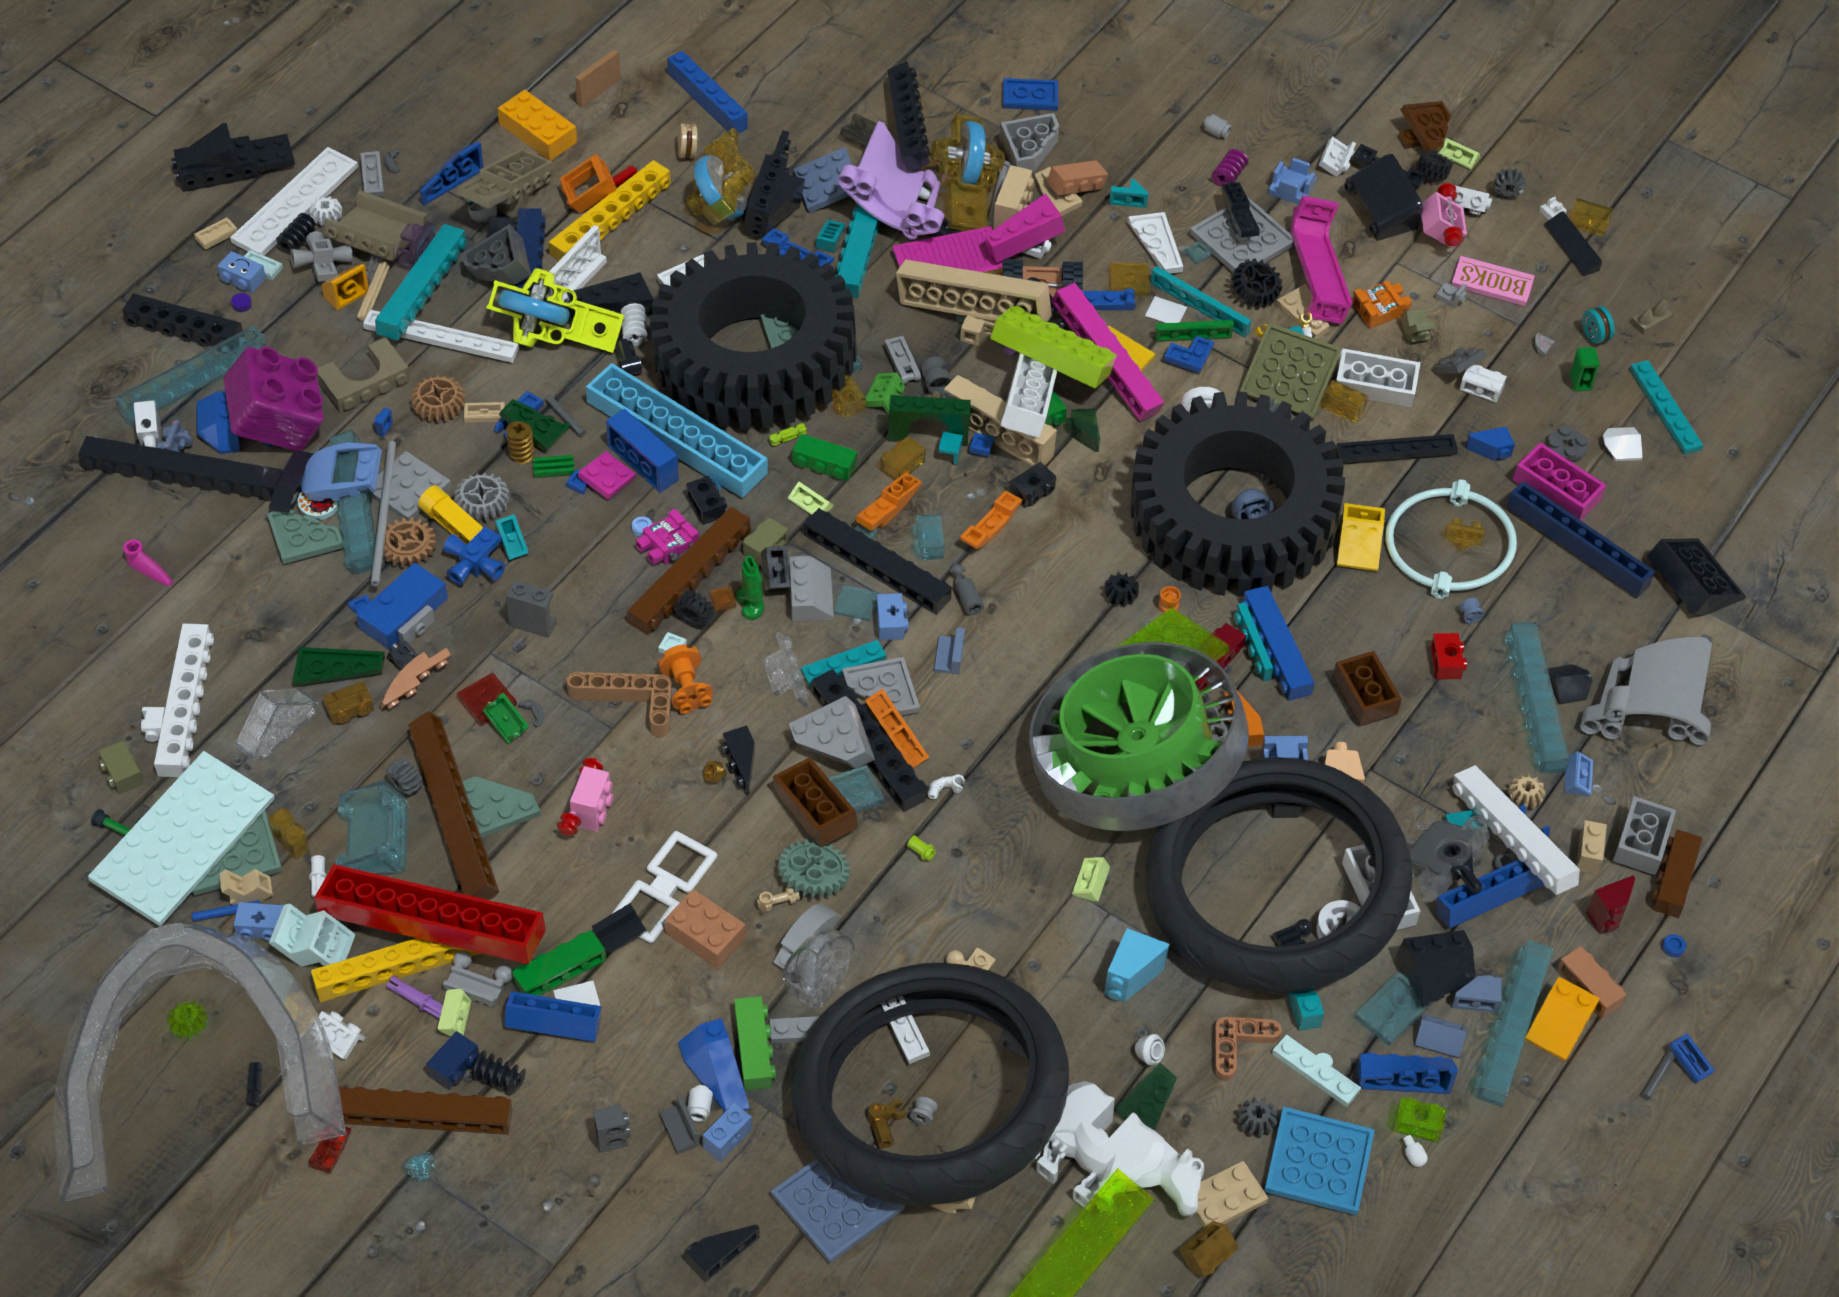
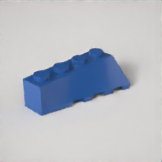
[1357,1052,1458,1094]

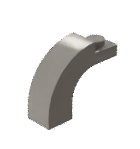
[774,904,841,974]

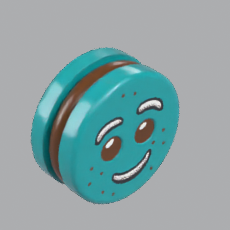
[1582,306,1615,344]

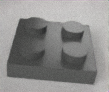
[1432,347,1487,374]

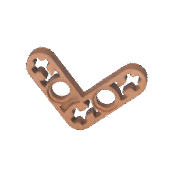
[1215,1017,1282,1081]

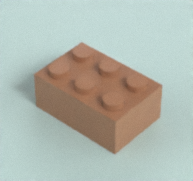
[664,889,746,969]

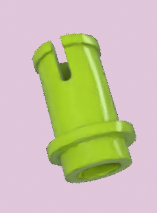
[907,835,936,861]

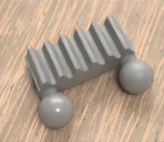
[443,951,512,1008]

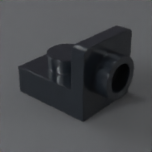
[387,641,418,670]

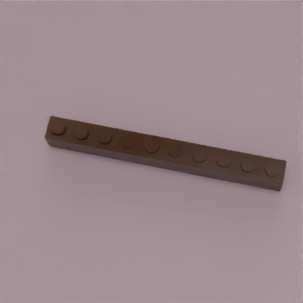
[408,711,499,900]

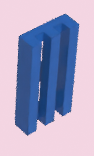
[1668,1033,1715,1084]

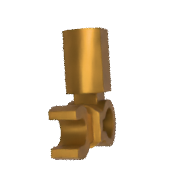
[867,1100,906,1149]

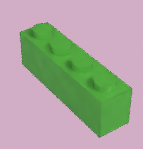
[734,996,776,1091]

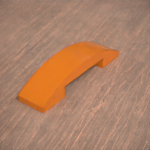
[960,490,1022,549]

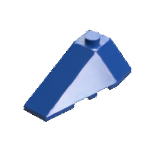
[420,141,484,206]

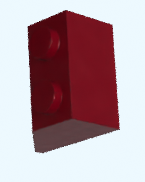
[1586,875,1635,934]

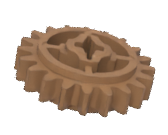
[383,517,436,568]

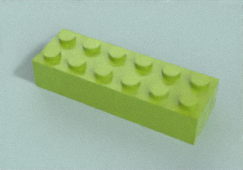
[990,305,1117,388]

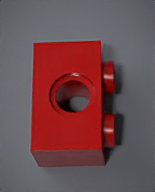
[1430,633,1467,680]

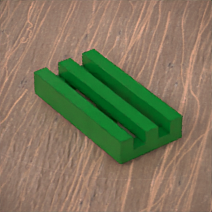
[533,455,575,478]

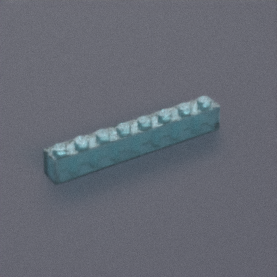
[115,325,266,425]
[330,429,376,574]
[1506,622,1569,773]
[1474,940,1554,1107]

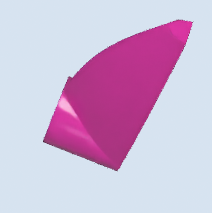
[123,539,174,586]

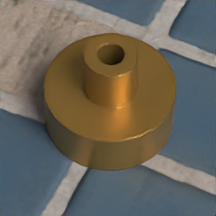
[703,760,727,783]

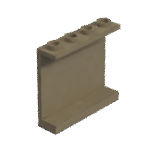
[324,190,428,261]

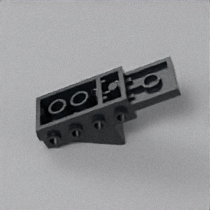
[171,122,295,192]
[743,130,805,238]

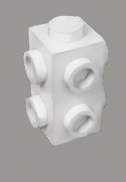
[1453,186,1492,215]

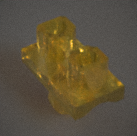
[1445,517,1485,551]

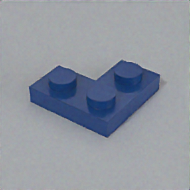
[1164,336,1214,373]

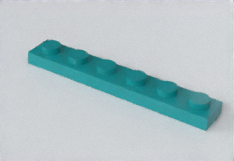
[1150,266,1252,338]
[1630,360,1703,455]

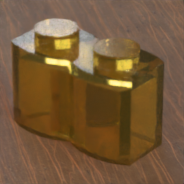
[269,808,309,859]

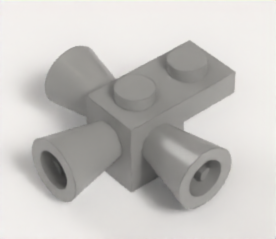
[291,231,352,282]

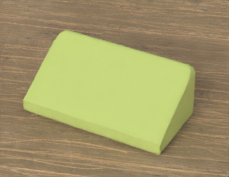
[1438,138,1480,170]
[788,482,834,514]
[1072,857,1110,901]
[438,989,472,1036]

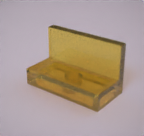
[1570,198,1613,237]

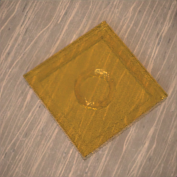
[1110,262,1150,296]

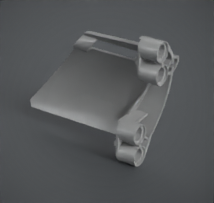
[1580,637,1712,745]

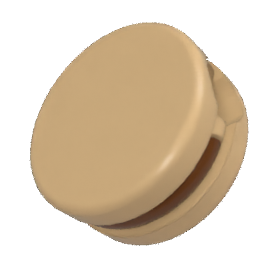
[678,123,697,159]

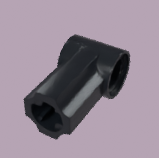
[616,339,642,375]

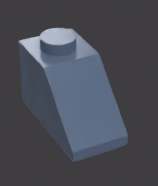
[1452,975,1501,1013]

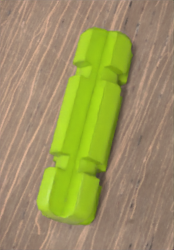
[769,423,807,446]

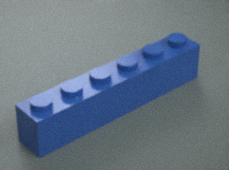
[667,51,748,136]
[1241,586,1314,701]
[1437,860,1544,929]

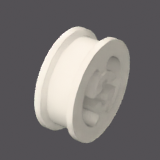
[1316,900,1360,939]

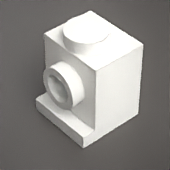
[141,707,165,742]

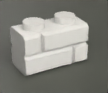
[1460,365,1507,403]

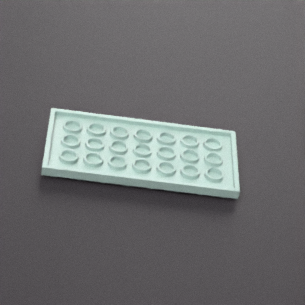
[88,751,274,926]

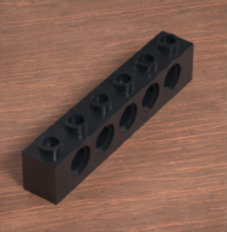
[122,293,244,352]

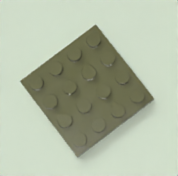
[1240,322,1342,420]

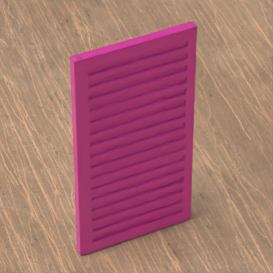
[892,226,1003,273]

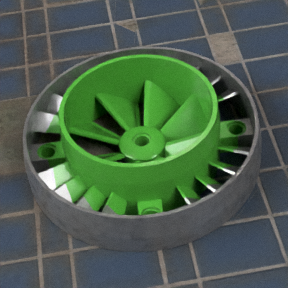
[1029,642,1249,831]

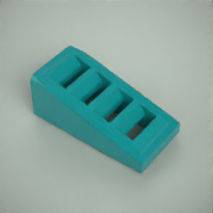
[816,219,846,252]

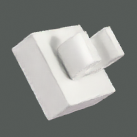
[1539,197,1567,220]

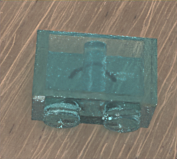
[912,514,945,560]

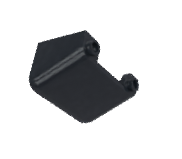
[1344,154,1423,241]

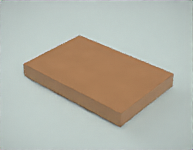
[575,49,621,107]

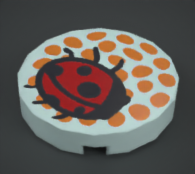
[297,491,339,520]

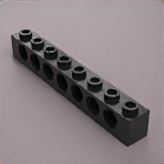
[887,61,931,172]
[811,669,927,812]

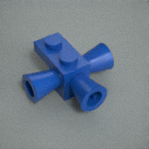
[443,527,505,586]

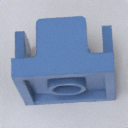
[1268,158,1317,205]
[1259,736,1308,760]

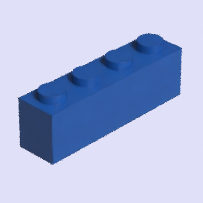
[505,991,602,1042]

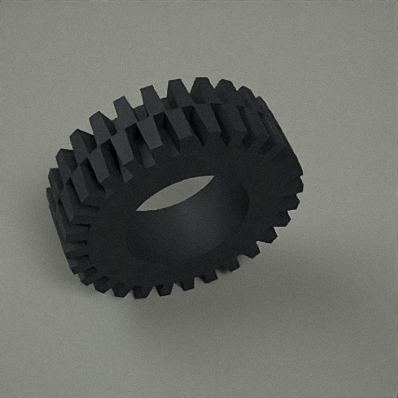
[650,242,857,429]
[1130,391,1345,597]

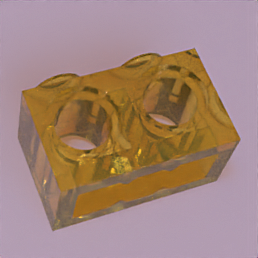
[832,375,866,419]

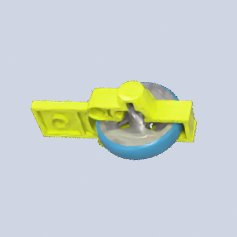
[486,268,625,353]

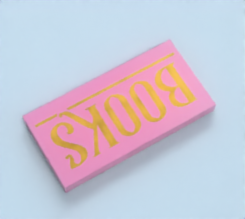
[1452,256,1535,306]

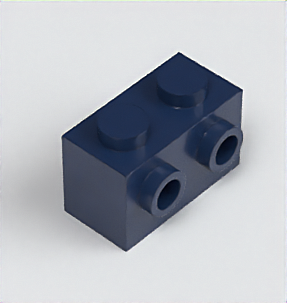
[426,1031,479,1090]

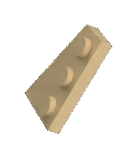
[1034,167,1083,216]
[1276,283,1330,339]

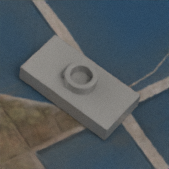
[398,605,435,644]

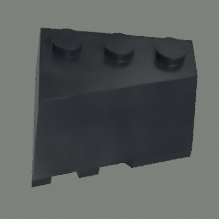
[1397,930,1475,1009]

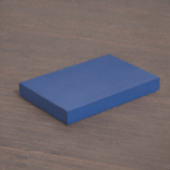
[1003,78,1058,111]

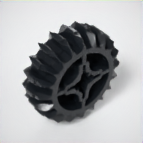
[1231,258,1283,309]

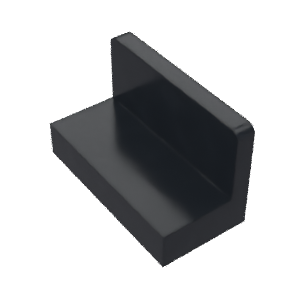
[591,903,647,954]

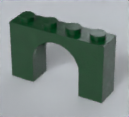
[888,395,971,446]

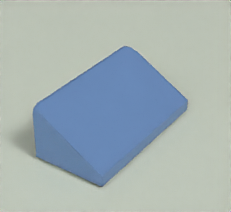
[1564,751,1593,796]

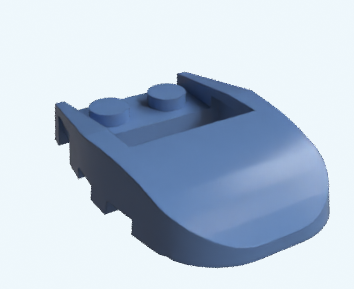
[301,442,382,501]

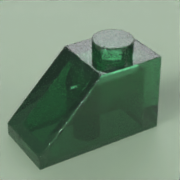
[1067,408,1100,452]

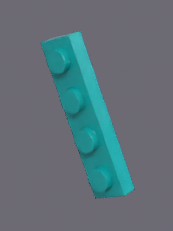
[1234,602,1273,682]
[801,640,887,688]

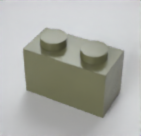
[743,517,788,566]
[98,741,144,795]

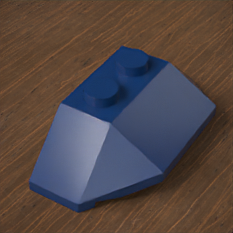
[196,390,240,454]

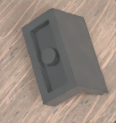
[660,1095,699,1155]

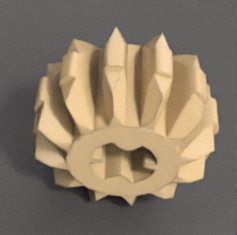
[1507,774,1545,811]

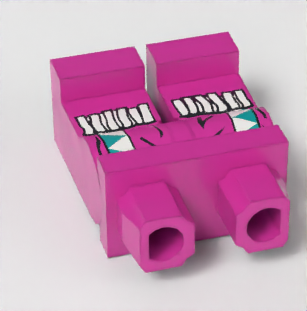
[636,509,699,565]

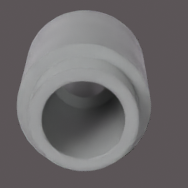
[1203,114,1232,139]

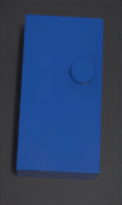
[606,408,679,493]
[356,563,448,649]

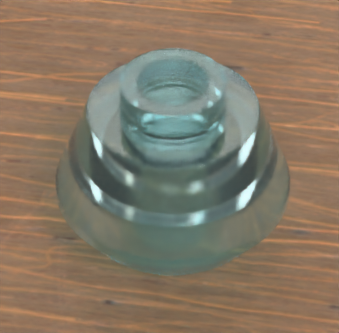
[403,1152,435,1181]

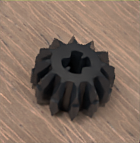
[1104,572,1139,607]

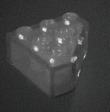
[234,689,318,760]

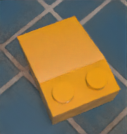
[1524,977,1600,1062]

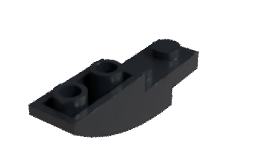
[1221,182,1260,238]

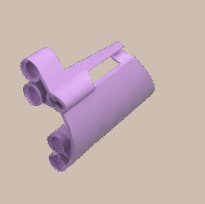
[838,121,945,239]

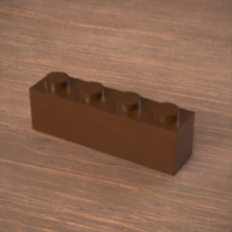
[1651,829,1702,918]

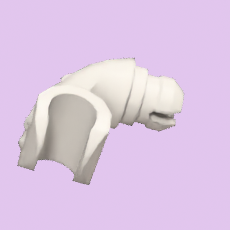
[927,775,965,799]

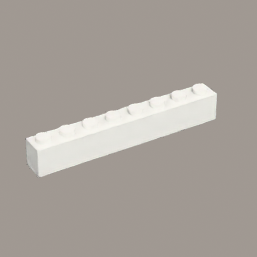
[1452,765,1580,895]

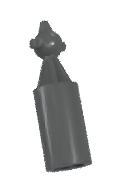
[949,561,984,615]

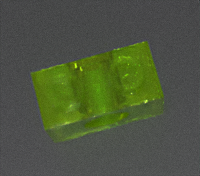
[1393,1097,1447,1143]

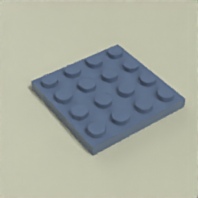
[771,1159,905,1264]

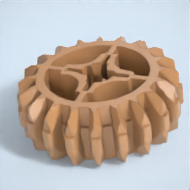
[411,375,465,423]

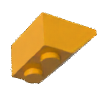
[322,264,369,311]

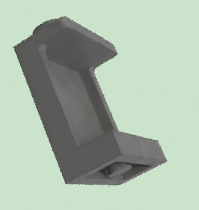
[506,581,557,638]

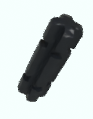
[246,1062,262,1106]

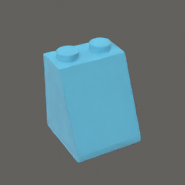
[1104,928,1169,1002]

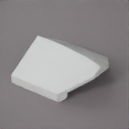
[1602,427,1642,461]

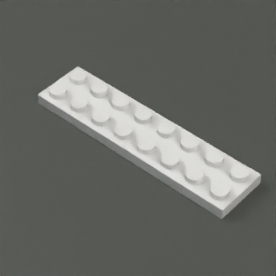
[230,147,358,256]

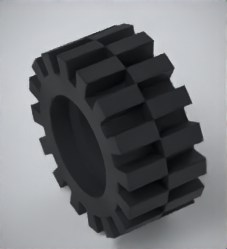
[1416,151,1453,180]
[674,590,715,629]

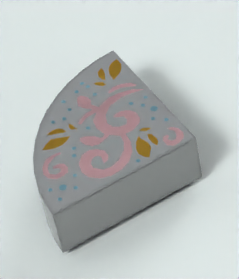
[1534,333,1555,357]

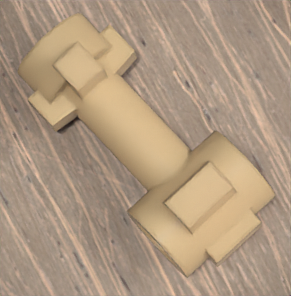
[757,887,800,912]

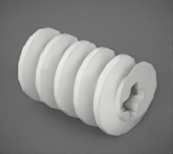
[621,303,647,347]

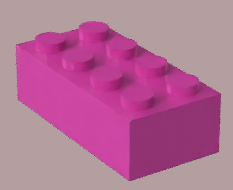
[1513,442,1607,520]

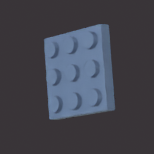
[794,147,852,213]

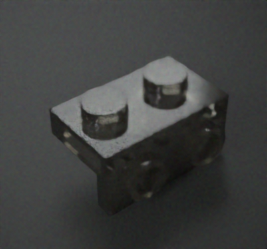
[840,113,877,149]

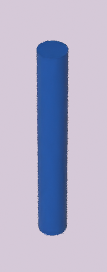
[192,900,261,922]

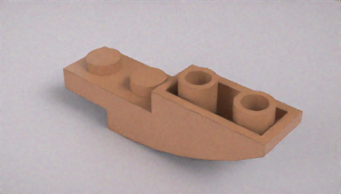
[379,648,451,710]

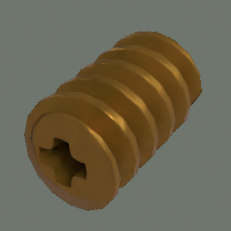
[506,421,534,464]

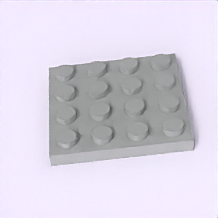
[1189,197,1295,272]

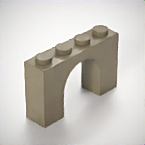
[317,337,410,413]

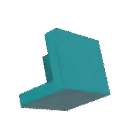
[939,432,963,465]

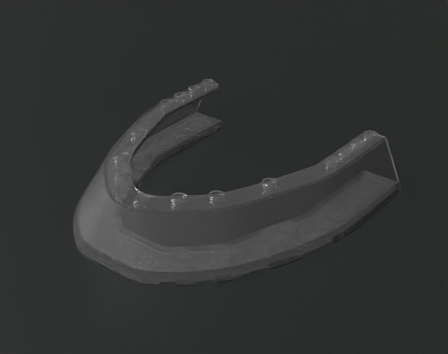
[53,923,346,1203]

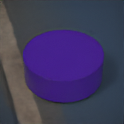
[231,293,252,312]

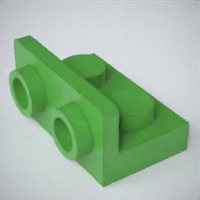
[863,373,905,414]

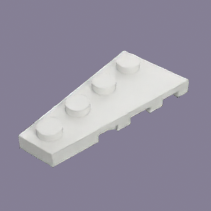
[1127,212,1183,274]

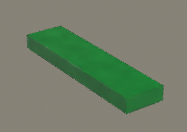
[1154,320,1234,342]

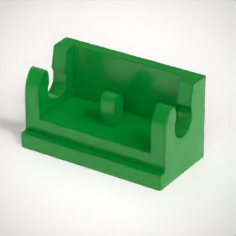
[482,693,529,745]

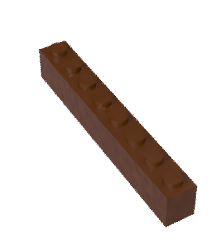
[627,507,751,635]
[319,1085,513,1135]

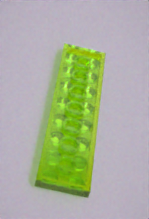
[1010,1168,1155,1297]

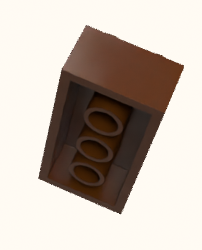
[773,757,858,848]

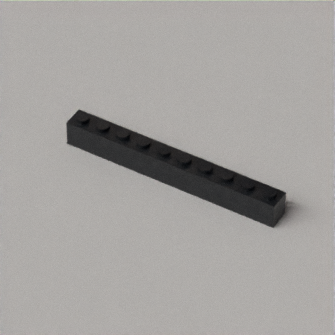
[78,436,283,500]

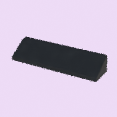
[1544,211,1602,276]

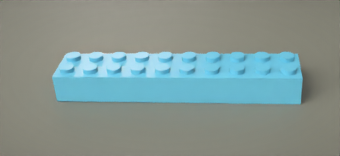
[586,363,768,498]

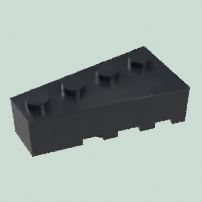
[567,272,653,319]

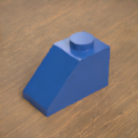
[1466,427,1515,461]

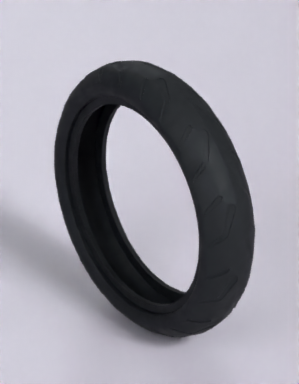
[1145,757,1413,993]
[792,962,1069,1206]

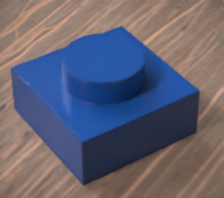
[374,408,393,437]
[970,433,994,457]

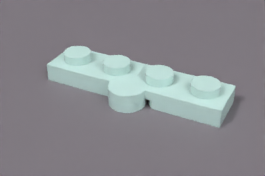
[1272,1035,1361,1108]

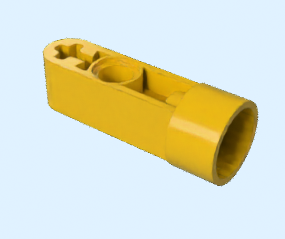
[418,485,483,545]

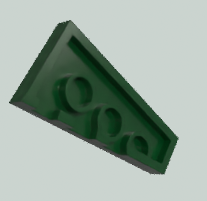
[293,647,385,686]

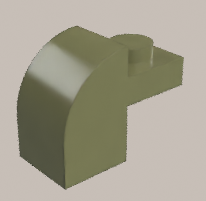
[1400,309,1436,342]

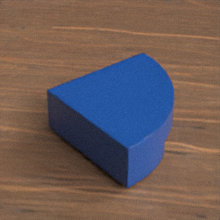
[566,469,587,495]
[347,595,371,614]

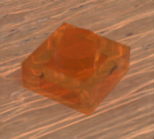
[711,586,736,611]

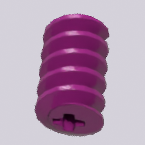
[1212,149,1249,187]

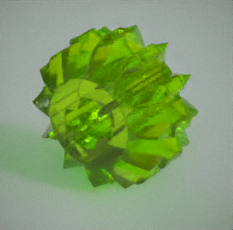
[167,999,208,1040]

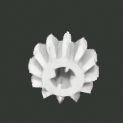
[309,196,342,228]

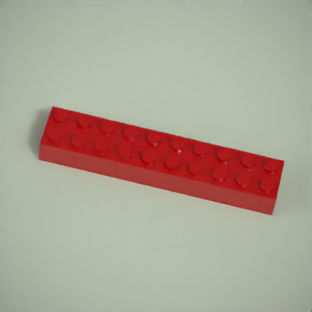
[314,864,546,964]

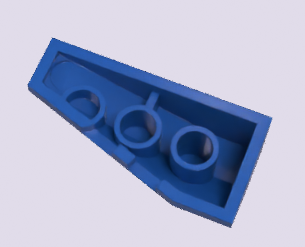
[678,1018,750,1113]

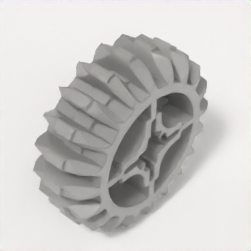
[454,472,509,523]

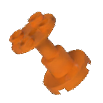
[658,644,713,714]

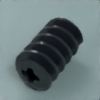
[276,213,315,254]
[473,1050,526,1094]

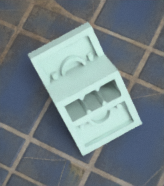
[269,903,356,967]

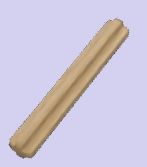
[357,261,390,322]

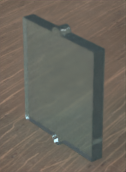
[834,585,878,621]

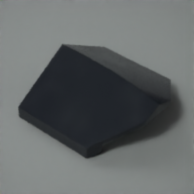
[1545,664,1593,705]

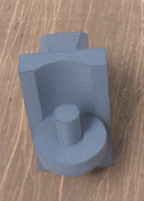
[156,420,193,452]

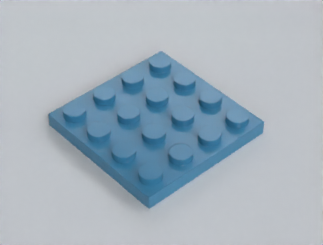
[1264,1107,1375,1216]

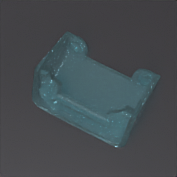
[335,780,408,874]

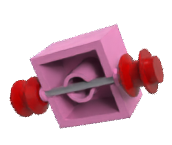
[1422,183,1467,247]
[557,758,614,836]

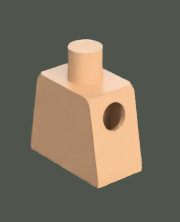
[1324,742,1365,784]

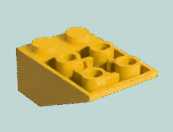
[1337,503,1385,571]

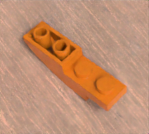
[856,472,922,531]

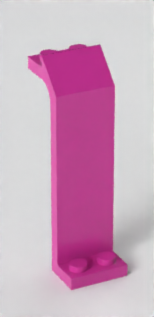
[1291,195,1352,324]

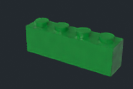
[512,930,606,996]

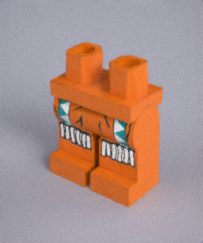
[1352,280,1412,329]

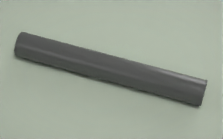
[545,394,586,437]
[1641,1049,1675,1100]

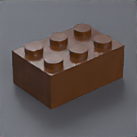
[1332,651,1402,726]

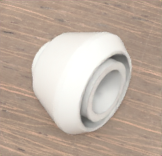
[1135,1034,1165,1066]

